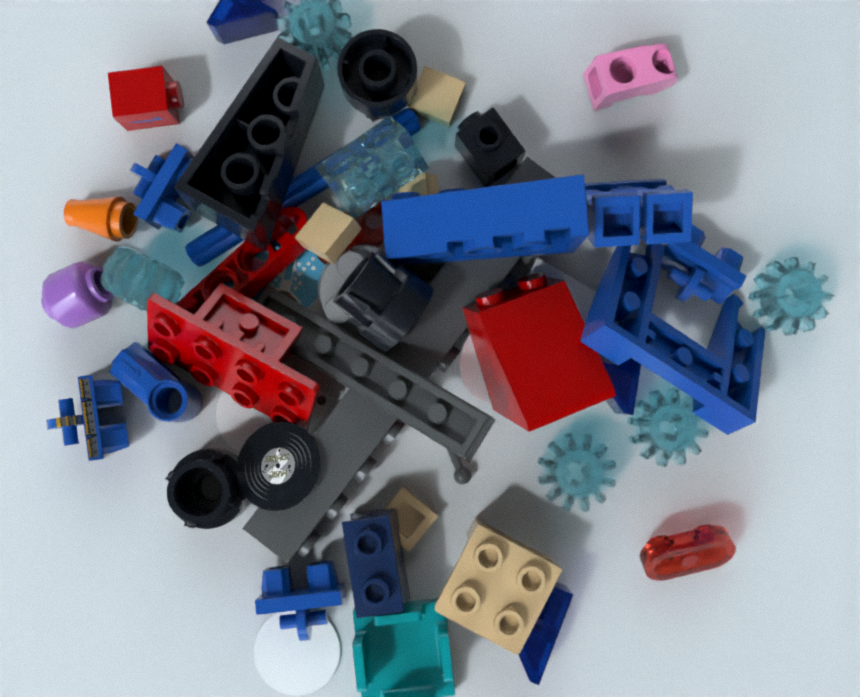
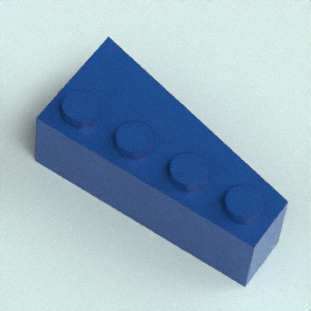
[381,174,589,266]

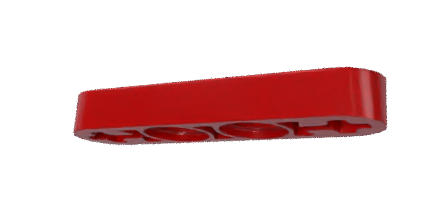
[176,206,310,314]

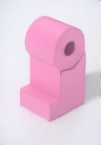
[583,43,678,111]

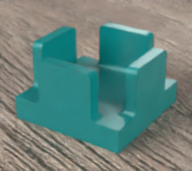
[352,598,455,697]

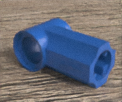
[109,342,202,422]

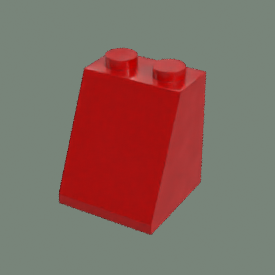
[462,272,616,432]

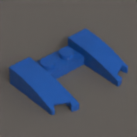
[580,244,765,435]

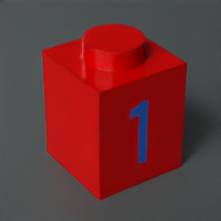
[108,66,184,131]

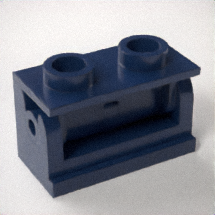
[342,508,410,618]

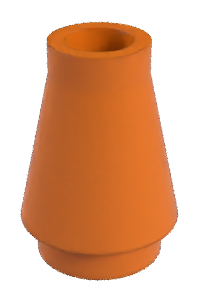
[64,196,138,242]

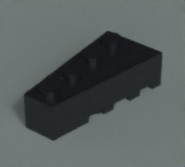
[174,37,325,252]

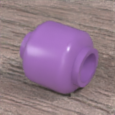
[41,261,115,328]

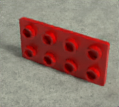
[147,283,320,431]

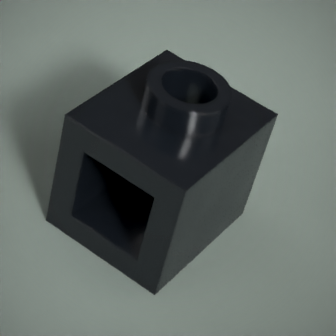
[455,107,526,187]

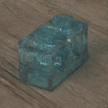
[315,116,429,219]

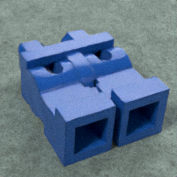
[585,179,693,248]

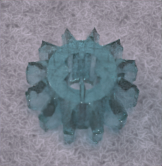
[276,0,352,71]
[100,246,185,311]
[748,257,834,336]
[627,388,709,467]
[537,433,616,512]

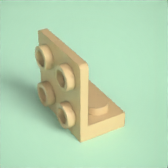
[434,518,563,654]

